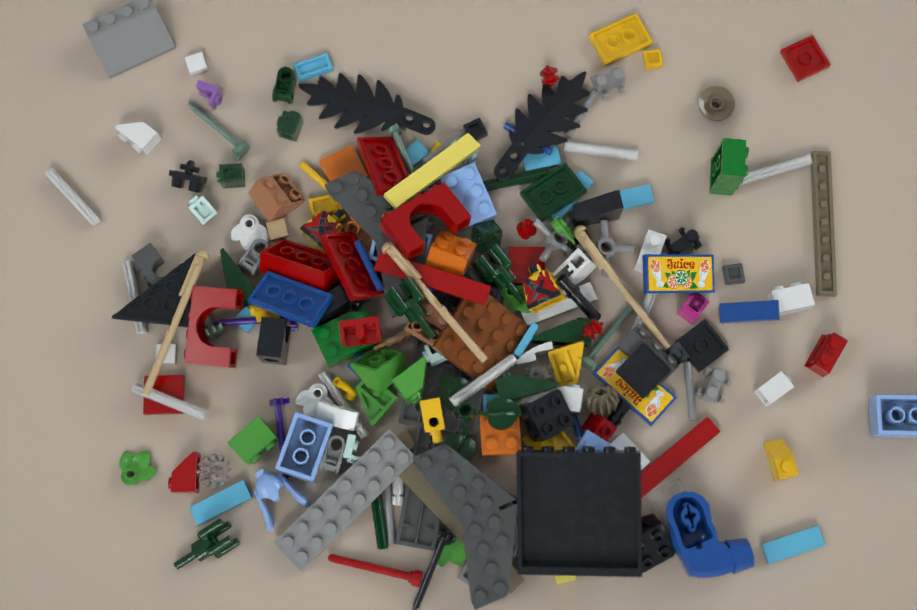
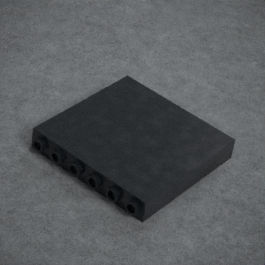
[516,446,642,577]

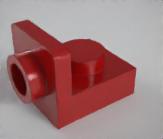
[581,412,617,442]

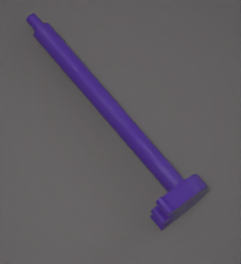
[214,316,298,331]
[269,397,290,481]

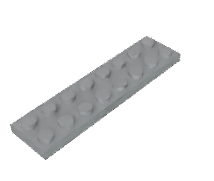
[274,429,415,572]

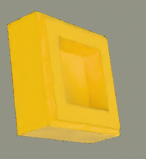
[642,49,664,70]

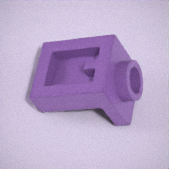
[196,80,223,110]

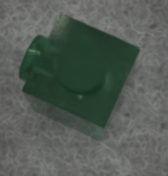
[277,110,304,142]
[216,163,246,189]
[471,220,503,250]

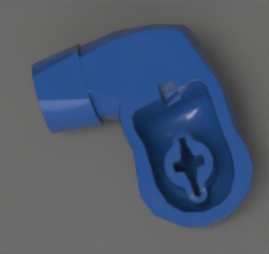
[666,492,754,578]

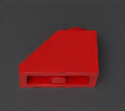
[168,452,201,494]

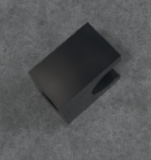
[256,317,291,365]

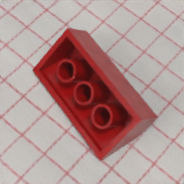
[260,238,339,292]

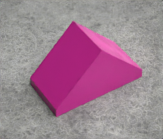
[677,293,710,325]

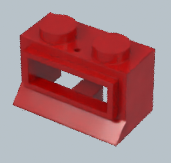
[339,316,383,348]
[804,332,848,377]

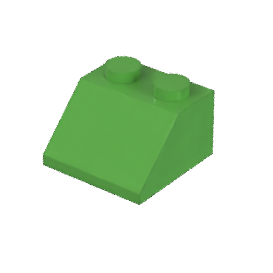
[350,347,408,392]
[392,356,427,406]
[227,416,278,465]

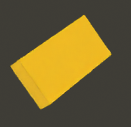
[308,195,345,218]

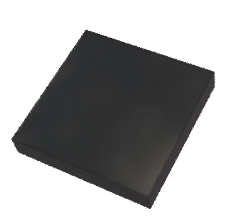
[674,319,729,373]
[615,343,671,399]

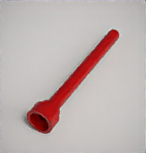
[328,554,423,587]

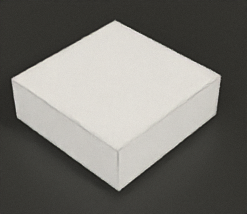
[185,52,208,76]
[155,344,177,364]

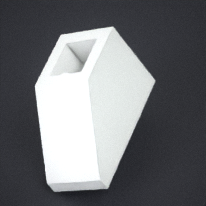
[115,122,162,155]
[754,371,794,407]

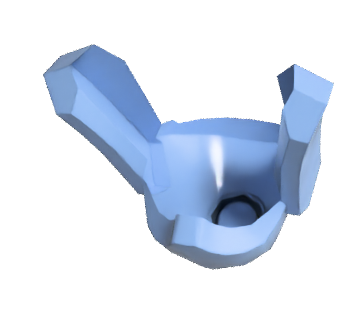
[253,468,311,531]

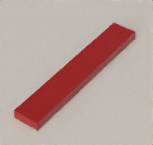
[374,251,491,306]
[641,417,721,498]

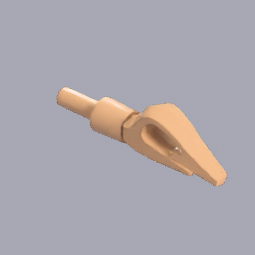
[374,330,411,351]

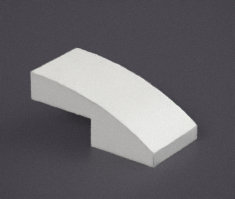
[516,341,554,368]
[315,400,360,431]

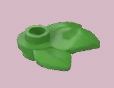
[550,216,576,245]
[501,285,531,314]
[119,451,157,486]
[437,529,466,567]

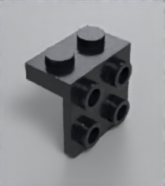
[519,389,575,442]
[641,513,675,573]

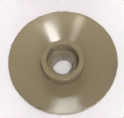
[698,86,735,121]

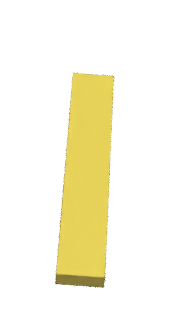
[384,133,481,209]

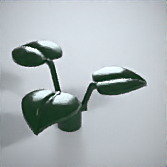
[440,374,522,461]

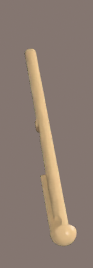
[574,225,671,351]
[382,242,488,363]
[142,250,210,395]

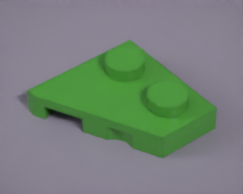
[355,381,398,427]

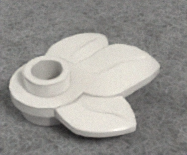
[231,214,269,251]
[296,383,333,418]

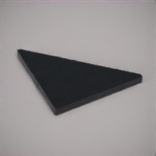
[112,253,195,328]

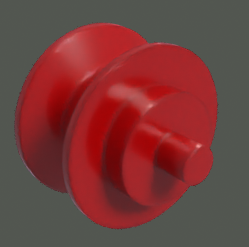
[540,65,559,86]
[516,219,537,240]
[582,318,604,340]

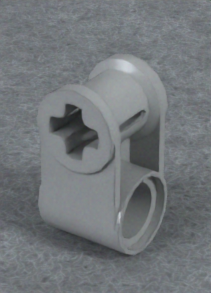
[238,238,269,277]
[319,435,346,475]

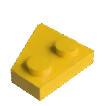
[547,340,584,387]

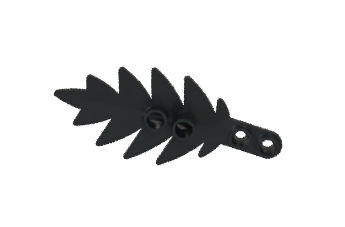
[494,71,590,181]
[298,73,436,135]

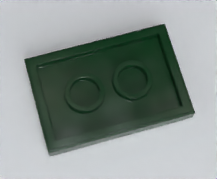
[519,162,587,222]

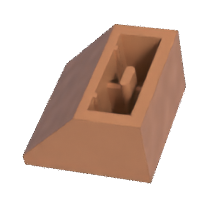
[248,173,305,222]
[404,297,452,347]

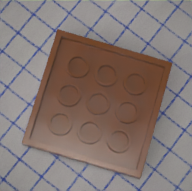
[431,295,529,392]

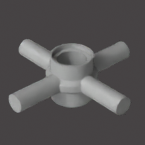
[533,218,574,262]
[576,220,634,277]

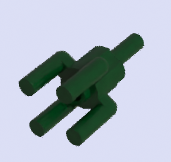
[472,244,526,304]
[383,276,436,339]
[174,518,240,570]

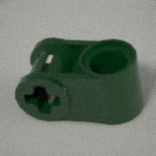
[272,67,296,104]

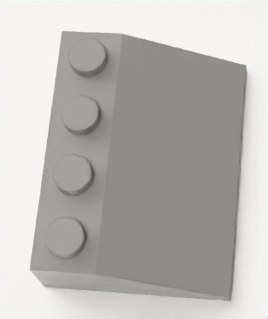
[82,0,176,78]

